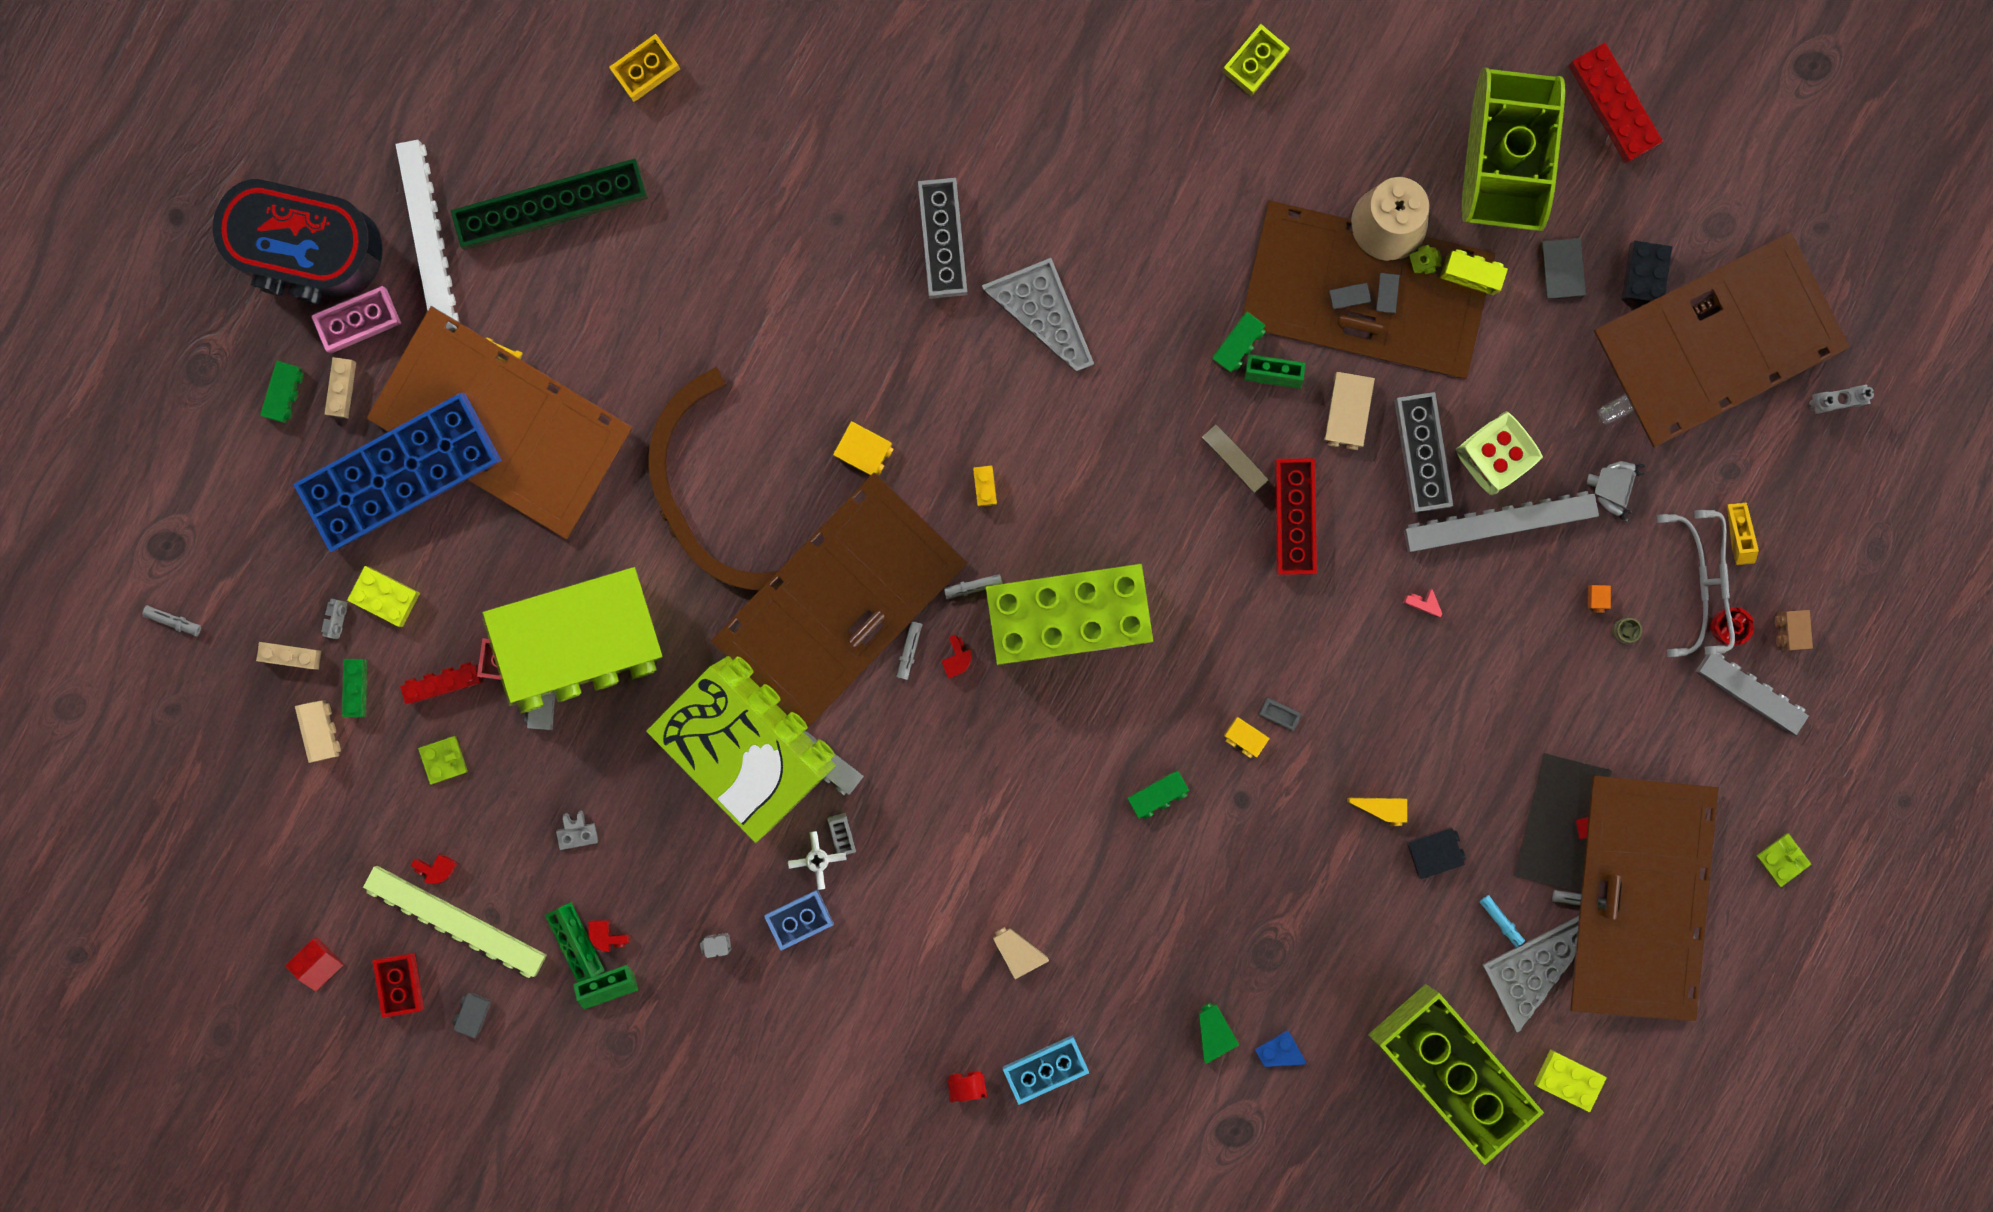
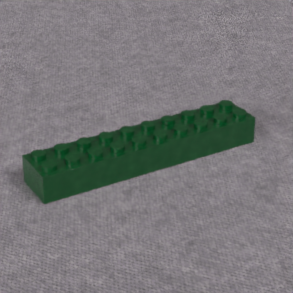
[450,158,648,250]

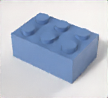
[764,889,834,951]

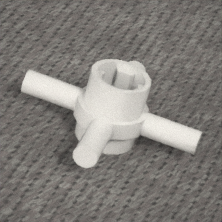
[788,831,846,890]

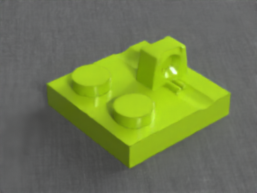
[418,736,468,785]
[1756,833,1812,887]

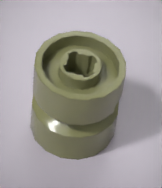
[1612,618,1642,643]

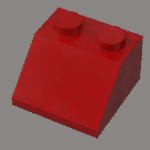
[285,937,344,992]

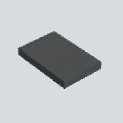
[1541,238,1586,299]

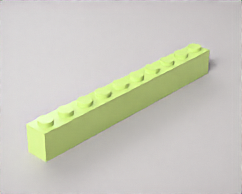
[363,866,547,978]

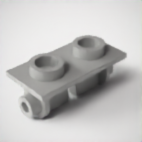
[321,599,348,639]

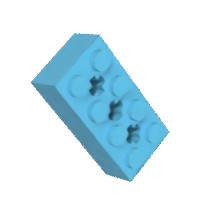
[1003,1035,1089,1105]

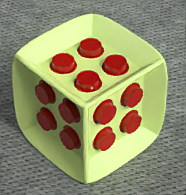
[1456,411,1543,495]

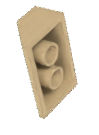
[295,700,341,763]

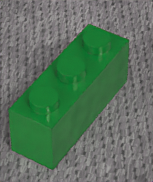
[1244,354,1306,389]
[260,360,304,424]
[342,659,367,717]
[1127,770,1189,820]
[573,965,638,1010]

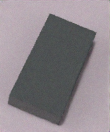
[1376,273,1400,314]
[1329,283,1371,310]
[1259,698,1302,731]

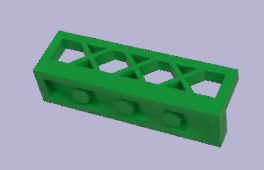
[545,902,605,983]

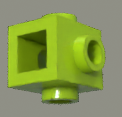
[1409,245,1442,274]

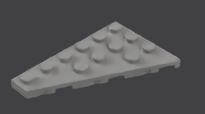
[982,258,1094,372]
[1482,916,1579,1032]

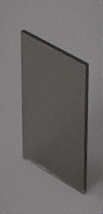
[1514,753,1612,893]

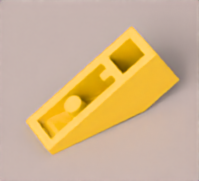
[1727,503,1759,565]
[1347,798,1407,826]

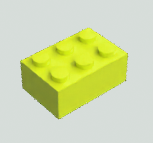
[1222,24,1290,96]
[1440,250,1508,296]
[347,566,420,627]
[1534,1049,1607,1112]

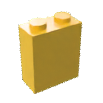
[833,421,894,475]

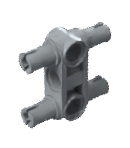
[1809,385,1874,414]

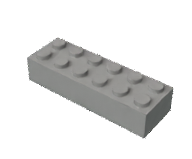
[918,178,967,299]
[1394,392,1453,513]

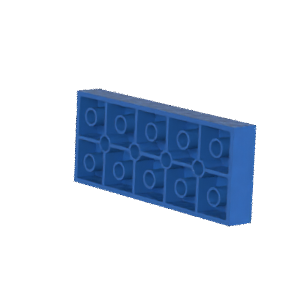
[293,393,502,552]

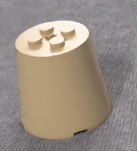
[1351,177,1429,261]

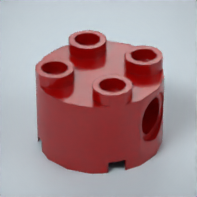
[1710,607,1754,646]
[946,1071,988,1103]

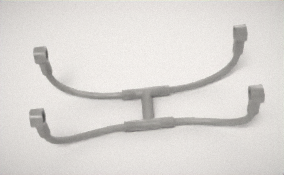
[1656,510,1735,657]

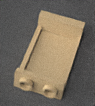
[1324,372,1375,450]

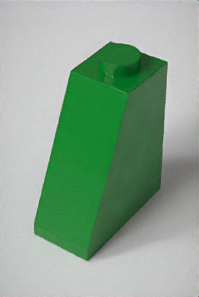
[1198,1002,1239,1064]

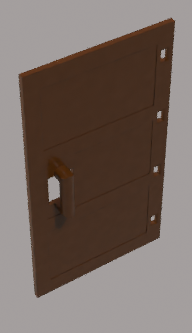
[1242,200,1496,379]
[1594,232,1850,448]
[711,472,968,731]
[1570,775,1719,1021]

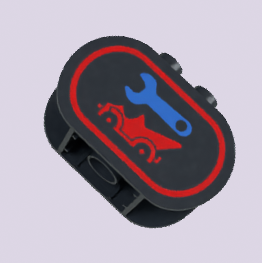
[212,179,383,305]

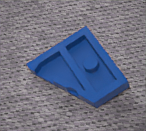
[1255,1030,1306,1067]

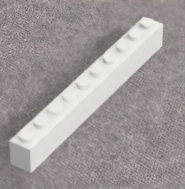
[396,140,459,331]

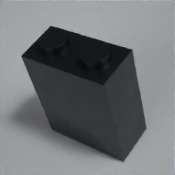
[1406,827,1466,879]

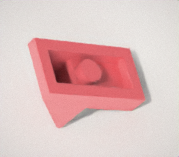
[1403,589,1442,618]

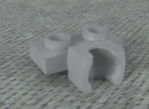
[556,810,598,850]

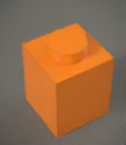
[1588,585,1611,613]

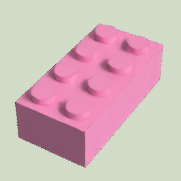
[312,286,401,353]

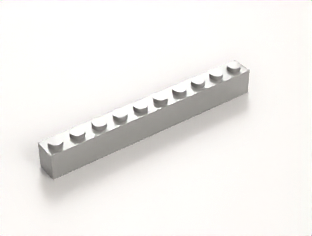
[1404,491,1599,552]

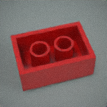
[372,952,424,1018]

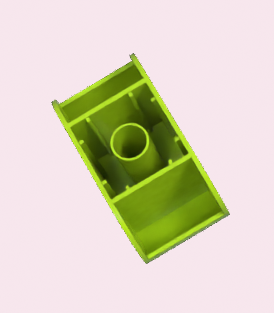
[1462,67,1565,231]

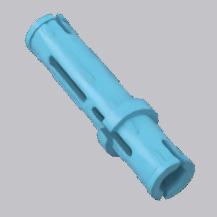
[1479,895,1525,948]

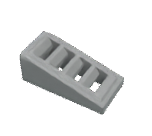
[827,813,856,855]

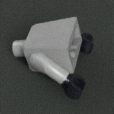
[1587,461,1645,521]

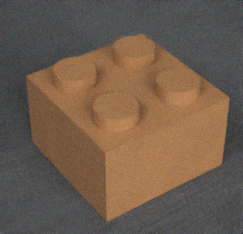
[1775,610,1813,651]

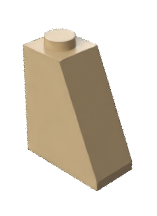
[993,927,1049,979]

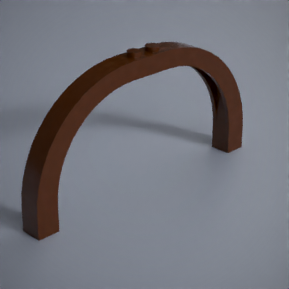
[649,367,784,591]

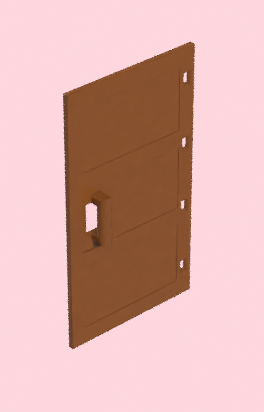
[367,306,633,539]

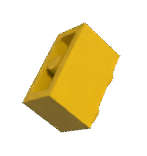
[973,465,997,507]
[1224,717,1270,758]

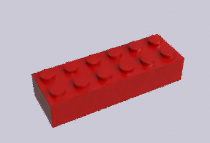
[1568,42,1663,164]
[1274,458,1317,575]

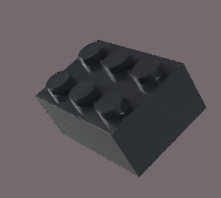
[1621,240,1673,304]

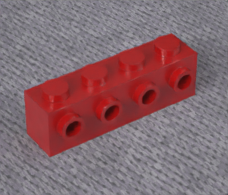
[400,662,483,705]

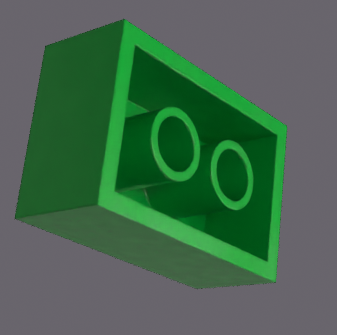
[1211,312,1266,372]

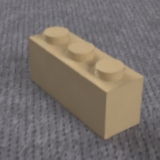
[325,357,356,419]
[256,642,321,670]

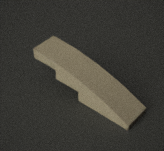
[1202,425,1268,493]

